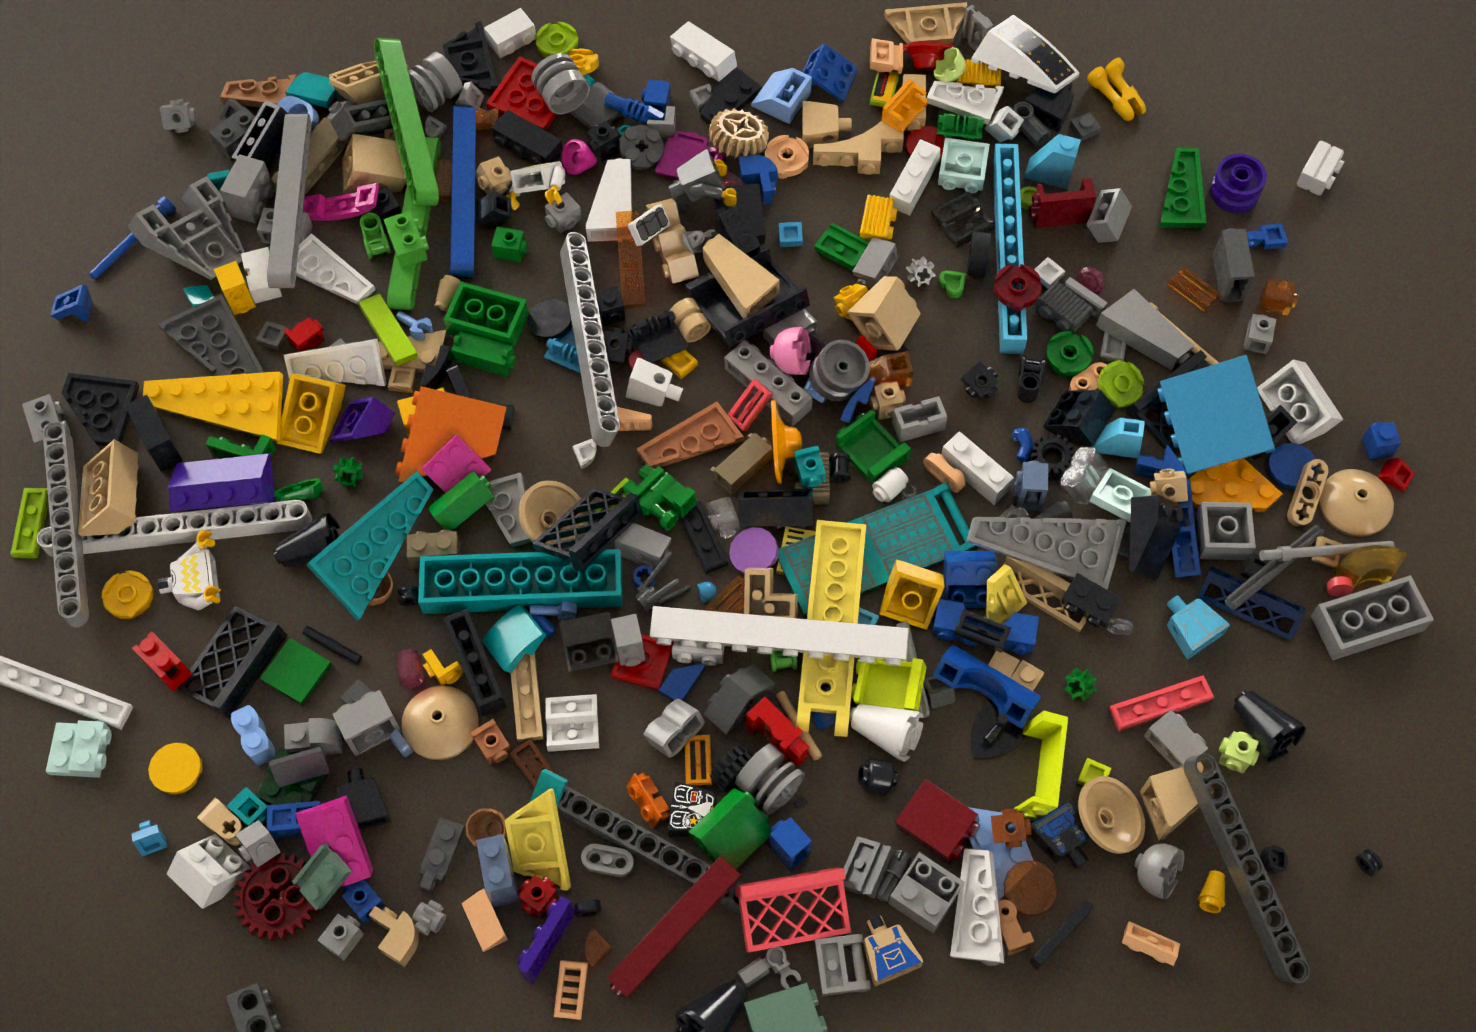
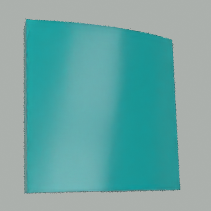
[285,72,341,108]
[481,604,546,673]

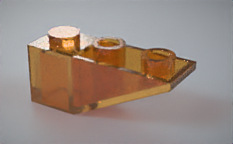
[852,351,914,396]

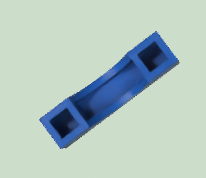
[932,599,1039,655]
[933,645,1042,728]

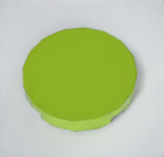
[536,22,579,58]
[1098,360,1144,408]

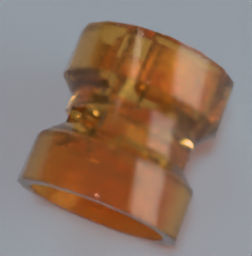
[475,108,500,131]

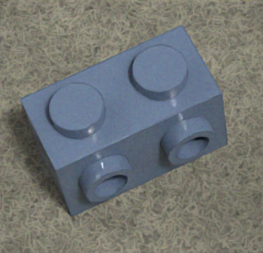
[1013,461,1048,511]

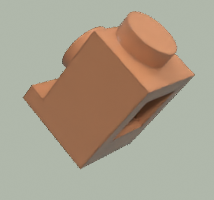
[471,719,512,765]

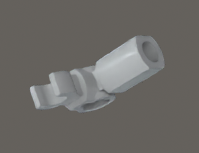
[737,947,801,990]

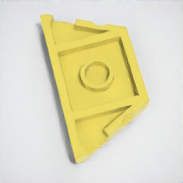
[504,788,571,891]

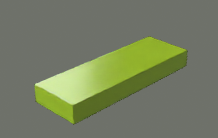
[10,488,49,558]

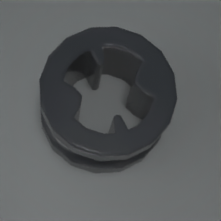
[397,586,419,606]
[1356,849,1383,876]

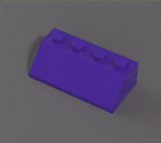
[168,454,275,512]

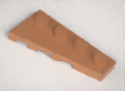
[637,402,744,469]

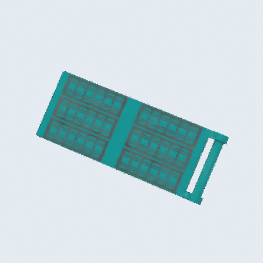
[778,483,979,616]

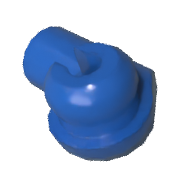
[1012,427,1034,463]

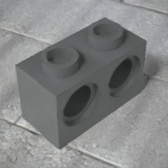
[226,983,282,1032]

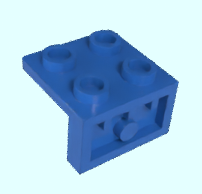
[803,43,858,102]

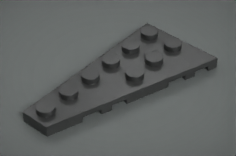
[157,294,264,376]

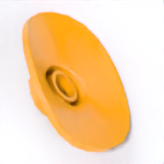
[771,400,802,485]

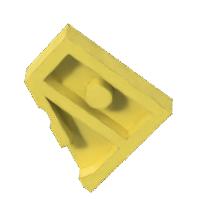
[986,564,1027,624]

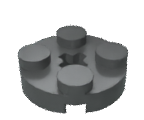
[618,125,664,171]

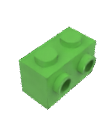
[383,211,429,268]

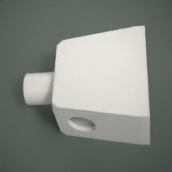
[626,357,683,407]

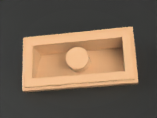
[461,889,508,952]

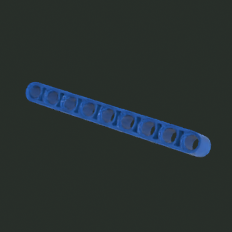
[450,106,476,278]

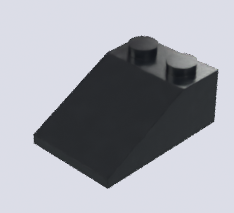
[1129,495,1183,580]

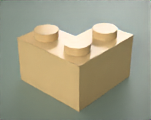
[744,568,798,619]

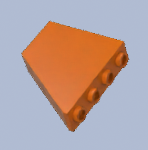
[395,386,507,483]

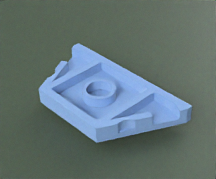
[967,807,1035,902]

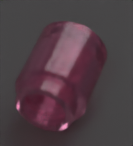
[396,649,424,689]

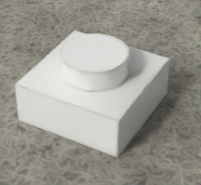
[1034,257,1065,289]

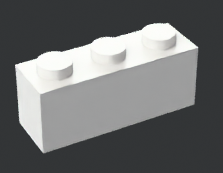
[670,21,737,82]
[890,139,940,216]
[941,431,1014,505]

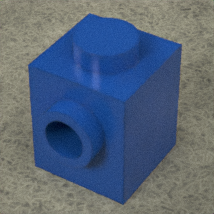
[641,80,671,115]
[1362,422,1401,460]

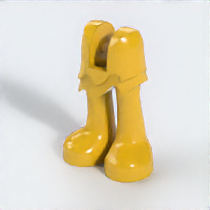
[1087,57,1146,121]

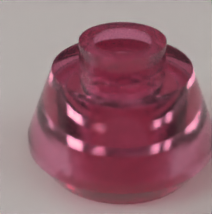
[1074,267,1105,296]

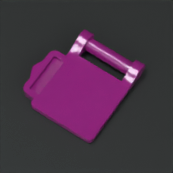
[655,131,726,180]

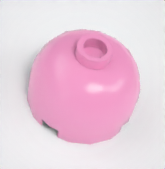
[770,327,811,375]

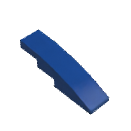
[1172,479,1201,578]

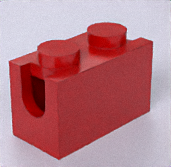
[132,631,193,692]

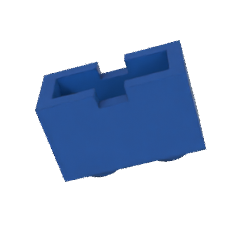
[770,817,812,872]

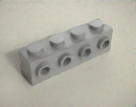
[724,340,813,427]

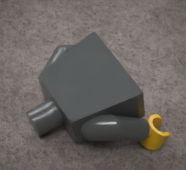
[669,149,737,207]

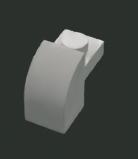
[284,718,343,755]

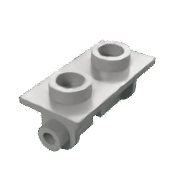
[681,229,718,254]

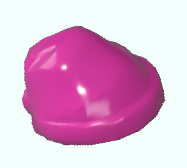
[561,139,597,175]

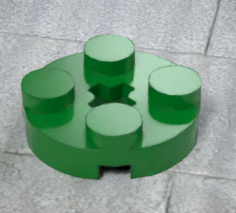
[1045,331,1094,378]

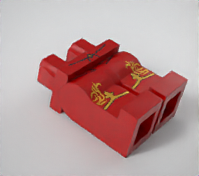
[745,697,810,767]

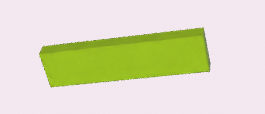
[358,294,418,367]

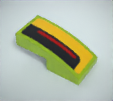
[869,70,900,107]

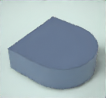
[389,729,413,757]

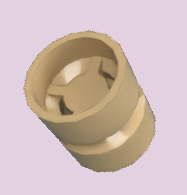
[669,298,711,342]

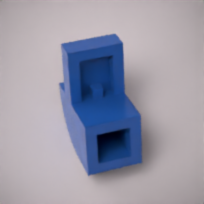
[739,155,778,205]

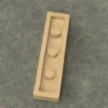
[511,652,544,743]

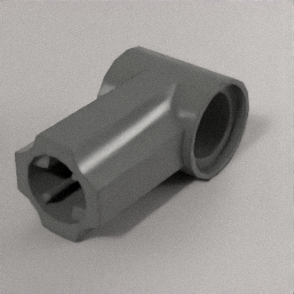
[1013,102,1051,147]

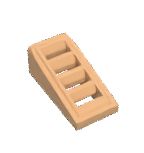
[617,407,653,431]
[554,960,588,1020]

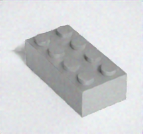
[1311,575,1434,661]

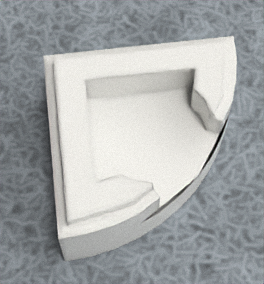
[572,439,597,469]

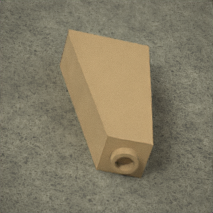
[702,234,780,319]

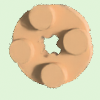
[765,135,809,179]

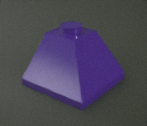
[328,397,395,443]

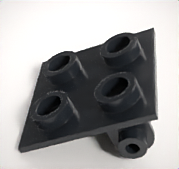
[626,310,690,364]

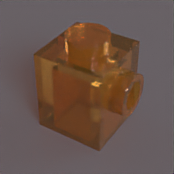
[1260,278,1298,315]

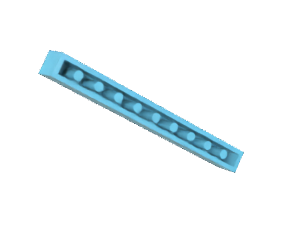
[992,144,1027,354]

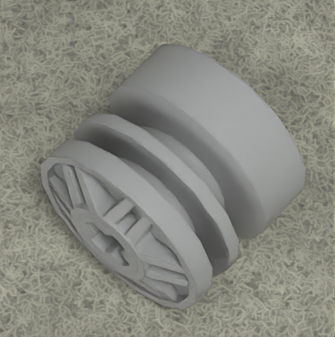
[408,52,463,112]
[531,53,590,114]
[735,744,805,815]

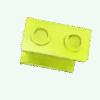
[851,658,927,712]

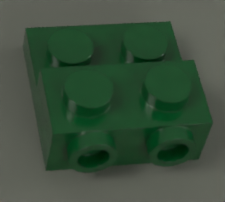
[255,747,328,805]

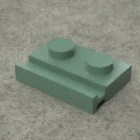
[292,843,352,910]

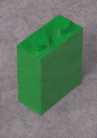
[689,788,772,869]

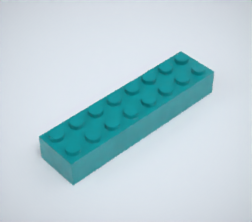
[418,549,623,614]

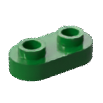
[274,478,324,502]

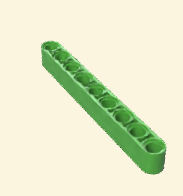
[374,38,439,205]
[387,137,441,310]

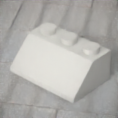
[1257,360,1344,444]

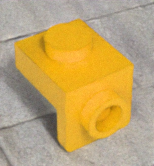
[422,649,463,686]

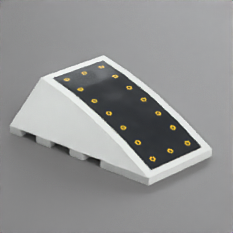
[971,15,1079,93]

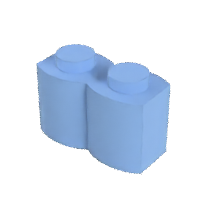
[231,705,275,766]

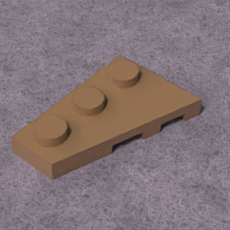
[220,74,297,108]

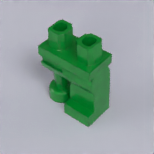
[622,464,697,531]

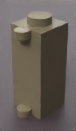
[709,433,772,496]

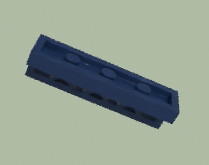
[1197,566,1305,641]

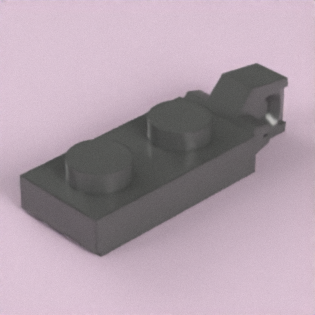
[419,818,466,893]

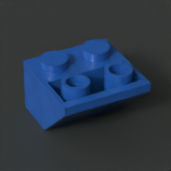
[943,551,997,608]

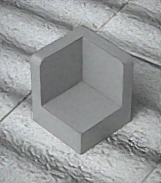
[647,106,676,138]

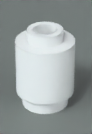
[872,467,908,503]

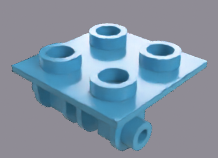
[544,324,581,374]

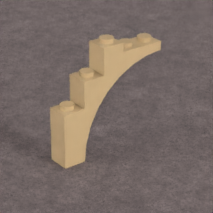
[813,74,926,175]

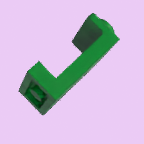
[835,409,911,485]

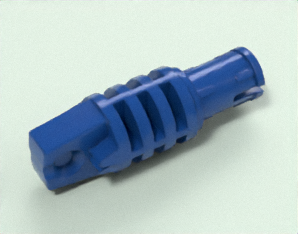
[604,92,665,125]

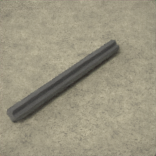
[1225,525,1324,610]

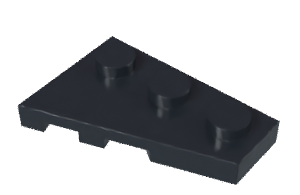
[701,67,762,125]

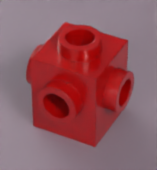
[518,875,559,919]

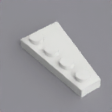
[296,233,376,305]
[950,849,1004,964]

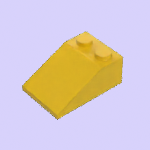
[276,373,346,454]

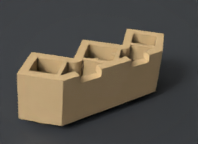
[644,198,699,283]

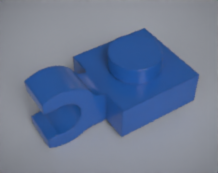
[1247,223,1288,250]

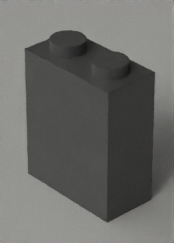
[1212,228,1255,302]

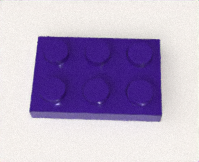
[517,896,575,984]

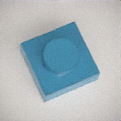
[779,222,803,247]

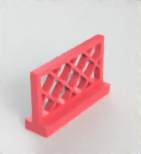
[734,867,851,952]

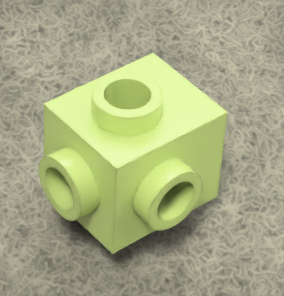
[1219,731,1260,773]

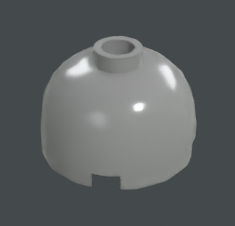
[1135,844,1184,899]

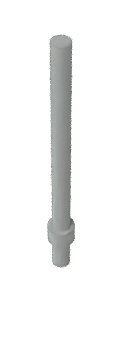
[1259,541,1395,562]

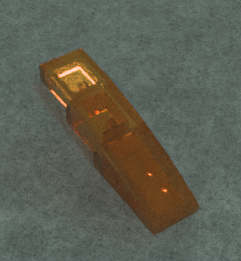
[616,210,646,305]

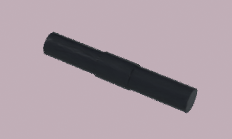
[303,626,362,664]

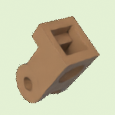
[998,900,1034,956]

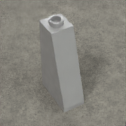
[1096,289,1194,370]

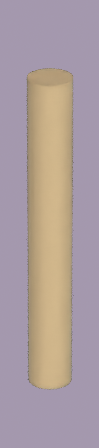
[776,691,822,761]

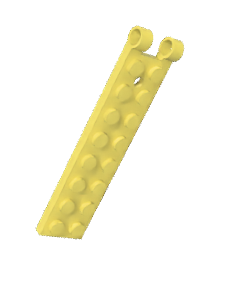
[796,520,866,737]

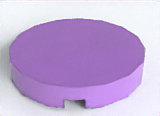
[729,527,779,575]

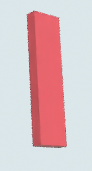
[1108,675,1214,732]

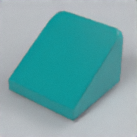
[183,285,214,307]

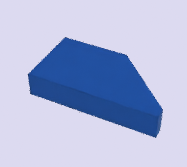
[659,663,706,701]

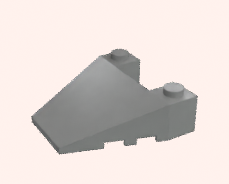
[128,176,245,280]

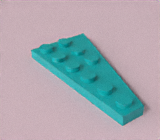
[306,472,434,621]

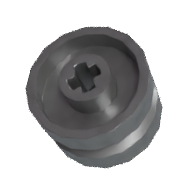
[809,340,870,401]

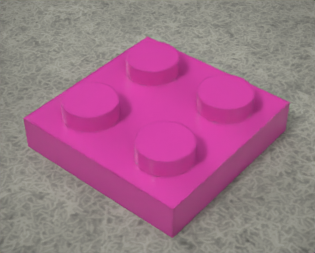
[421,434,491,493]

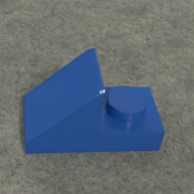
[50,284,93,322]
[1133,445,1187,479]

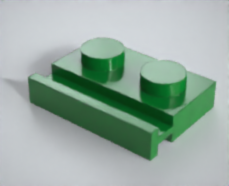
[814,223,870,271]

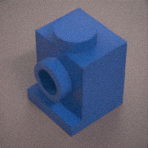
[342,880,386,924]

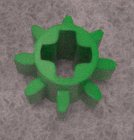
[333,457,364,488]
[1064,668,1097,701]

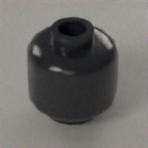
[857,759,898,795]

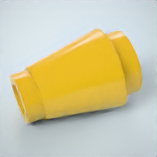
[1198,870,1225,913]

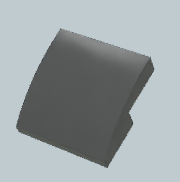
[569,82,622,129]

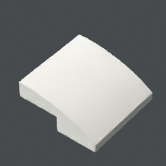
[546,694,599,752]

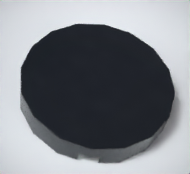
[527,299,572,341]

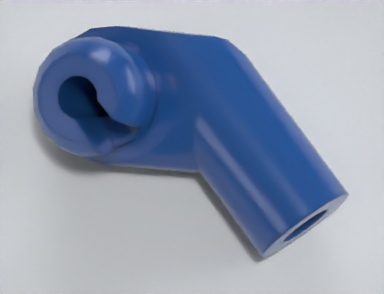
[531,615,557,638]

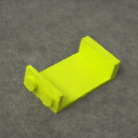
[1013,711,1068,821]

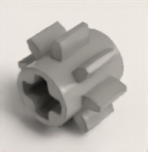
[906,256,936,287]
[412,900,446,936]

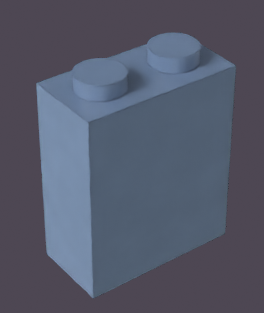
[476,834,520,908]

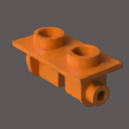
[626,773,671,829]

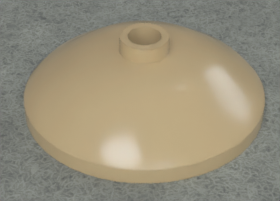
[1319,469,1394,537]
[518,481,588,551]
[401,686,479,760]
[1078,776,1145,854]

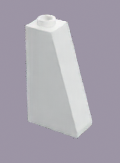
[586,158,633,241]

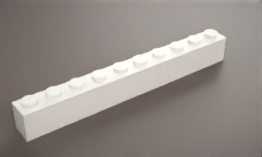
[650,606,909,666]

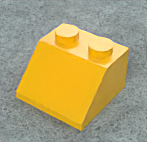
[879,559,945,630]

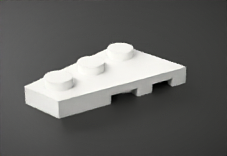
[926,81,1004,125]

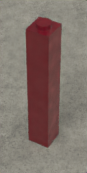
[607,856,743,997]

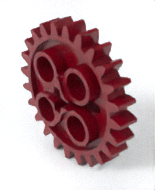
[233,853,319,942]

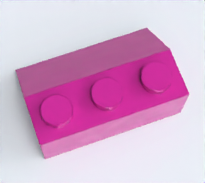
[295,795,373,887]

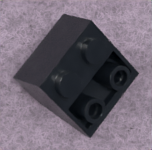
[1043,390,1116,445]

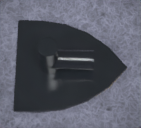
[971,699,1027,759]

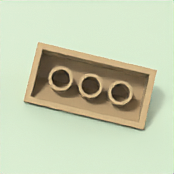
[78,439,139,536]

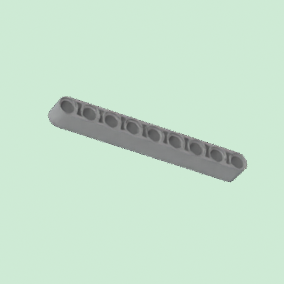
[267,114,311,288]
[43,421,89,627]

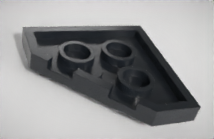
[62,373,139,446]

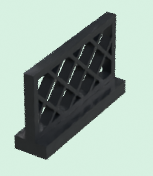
[1126,350,1210,449]
[532,487,643,572]
[177,606,287,719]

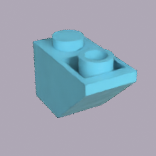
[1090,418,1145,458]

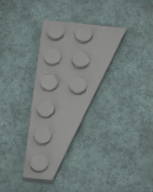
[966,517,1127,590]

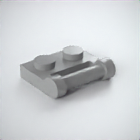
[815,934,871,996]

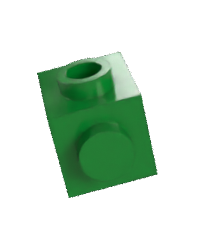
[491,227,528,262]

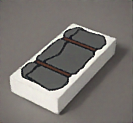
[627,204,671,246]

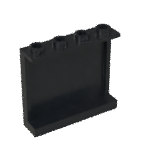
[685,244,810,348]

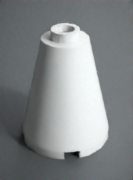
[849,704,924,762]

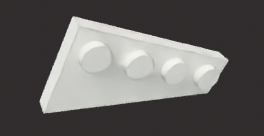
[284,339,387,386]

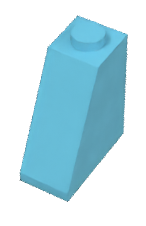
[1024,134,1081,189]

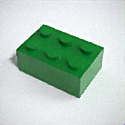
[444,282,529,349]

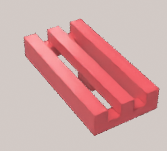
[727,379,774,431]

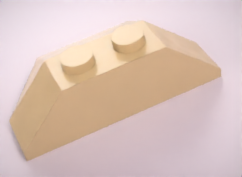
[329,61,408,105]

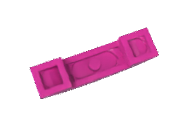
[303,183,379,221]

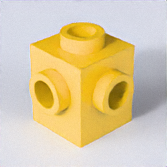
[833,284,868,320]

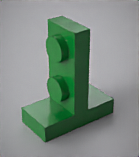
[206,434,276,458]

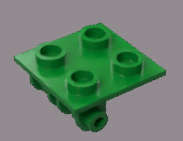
[937,113,984,141]

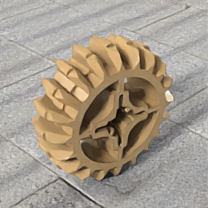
[709,108,769,159]

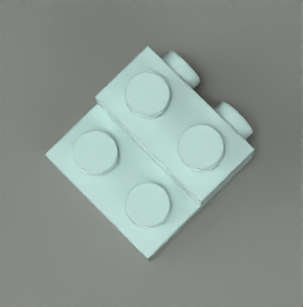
[938,138,990,193]
[1089,468,1151,522]
[46,720,112,778]

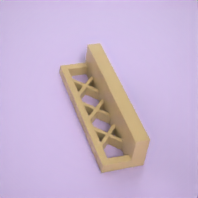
[1003,556,1087,633]

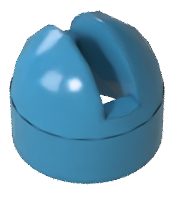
[697,582,717,603]

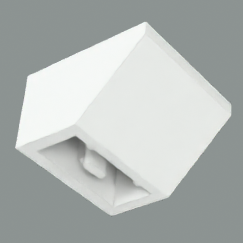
[167,834,251,909]

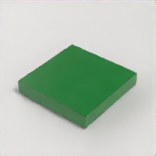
[260,638,332,706]

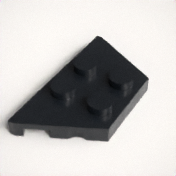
[443,21,498,92]

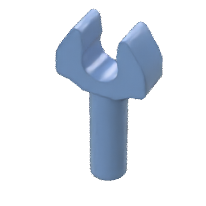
[396,311,434,340]
[529,601,577,620]

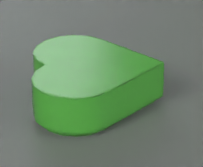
[938,271,966,299]

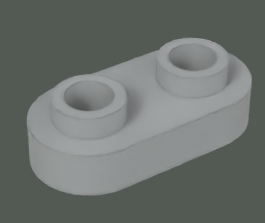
[581,844,634,877]

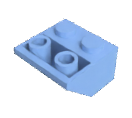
[751,68,812,124]

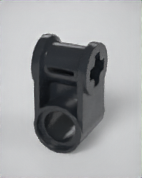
[1017,355,1046,403]

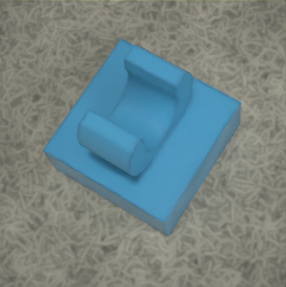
[132,820,168,857]

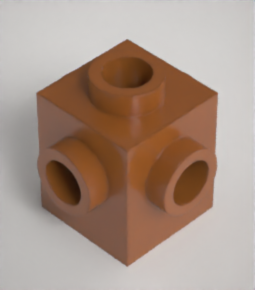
[991,809,1032,848]

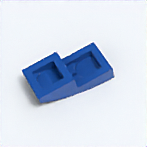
[840,377,877,423]

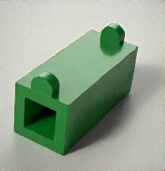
[451,331,517,377]
[428,470,495,531]

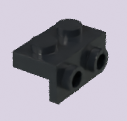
[1061,573,1122,628]

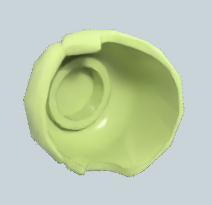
[934,47,966,82]

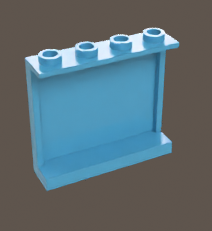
[1158,355,1276,476]

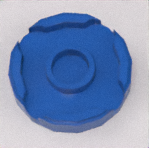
[1267,443,1317,490]

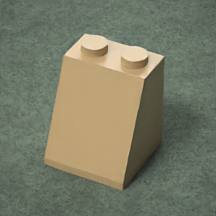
[342,134,407,195]
[847,276,921,351]
[1140,762,1214,841]

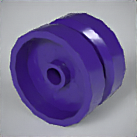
[1210,154,1267,213]

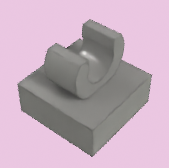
[455,82,484,113]

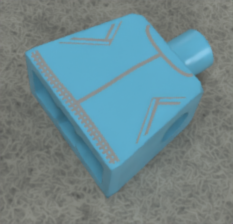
[1167,595,1230,660]

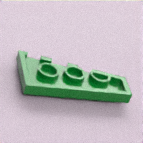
[1159,148,1206,228]

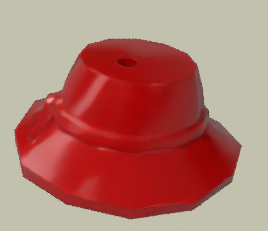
[903,42,954,71]

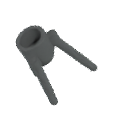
[635,551,691,612]

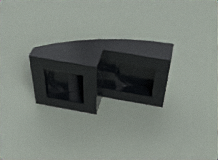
[421,345,453,390]

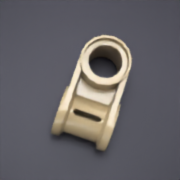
[197,798,246,846]

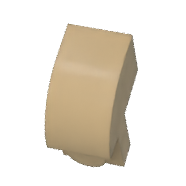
[369,906,419,968]

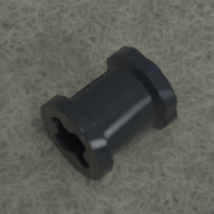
[829,453,851,484]

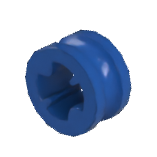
[633,565,656,589]

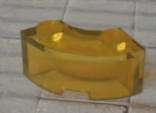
[1331,545,1408,588]

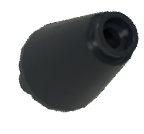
[675,980,748,1032]

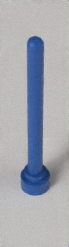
[90,196,176,279]

